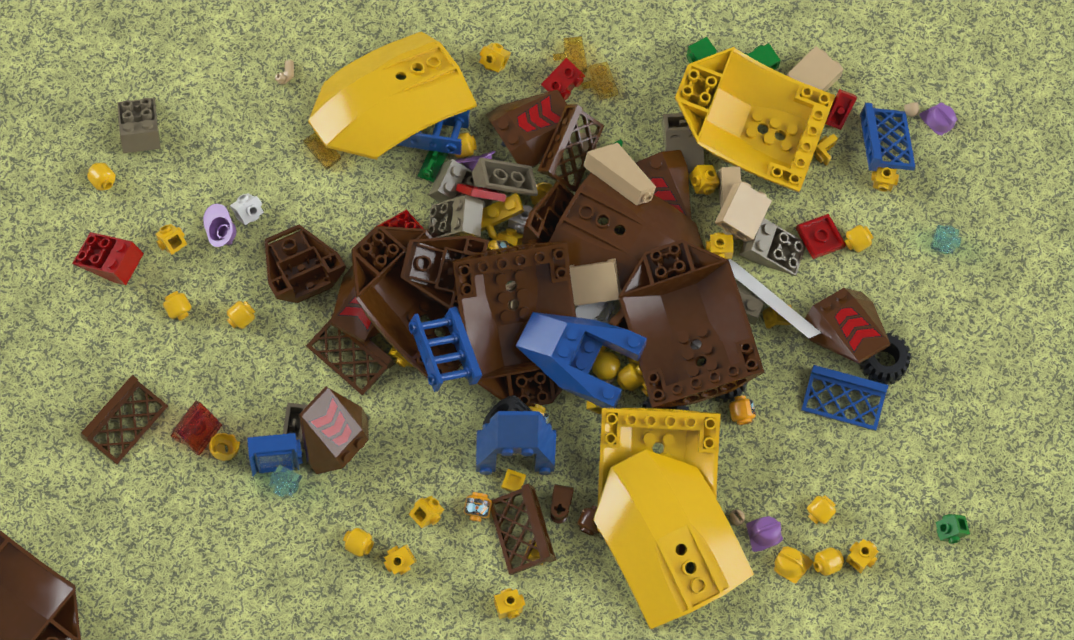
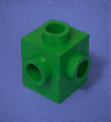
[935,514,970,544]

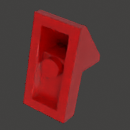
[825,89,857,130]

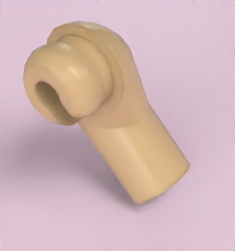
[275,60,294,85]

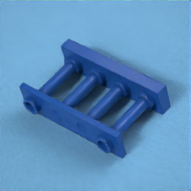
[396,110,470,155]
[409,307,482,392]

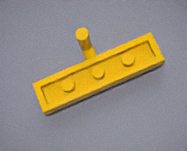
[481,193,525,240]

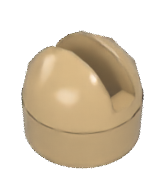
[904,102,919,117]
[729,509,745,526]

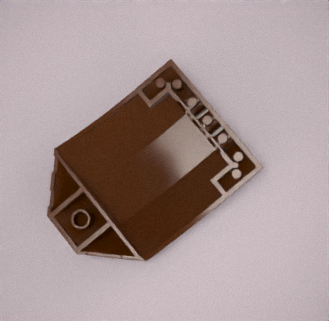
[0,530,81,640]

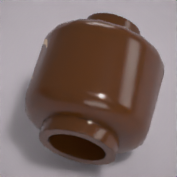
[577,505,600,536]

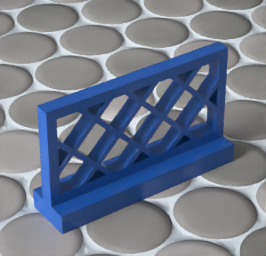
[860,103,915,171]
[801,365,889,431]

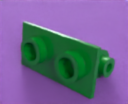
[417,150,448,183]

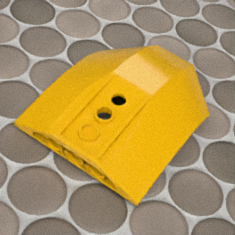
[308,31,477,160]
[675,46,835,192]
[597,408,721,555]
[593,449,754,629]

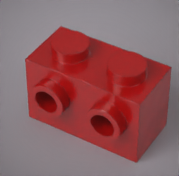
[541,57,585,100]

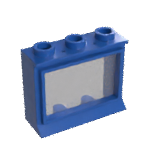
[247,433,303,476]

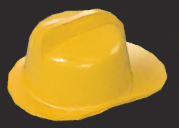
[774,546,813,584]

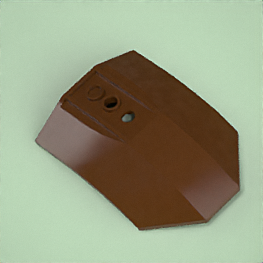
[549,172,704,301]
[351,226,462,382]
[618,239,765,408]
[452,242,577,407]

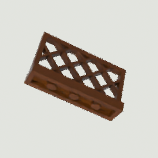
[537,104,605,192]
[306,314,395,396]
[81,375,168,465]
[490,483,556,575]

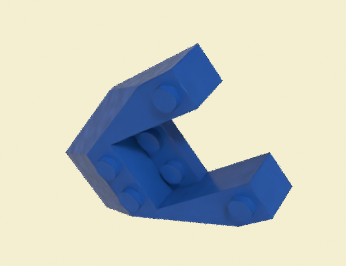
[516,312,647,408]
[476,411,556,475]

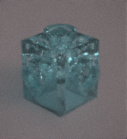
[931,225,962,254]
[268,464,302,497]

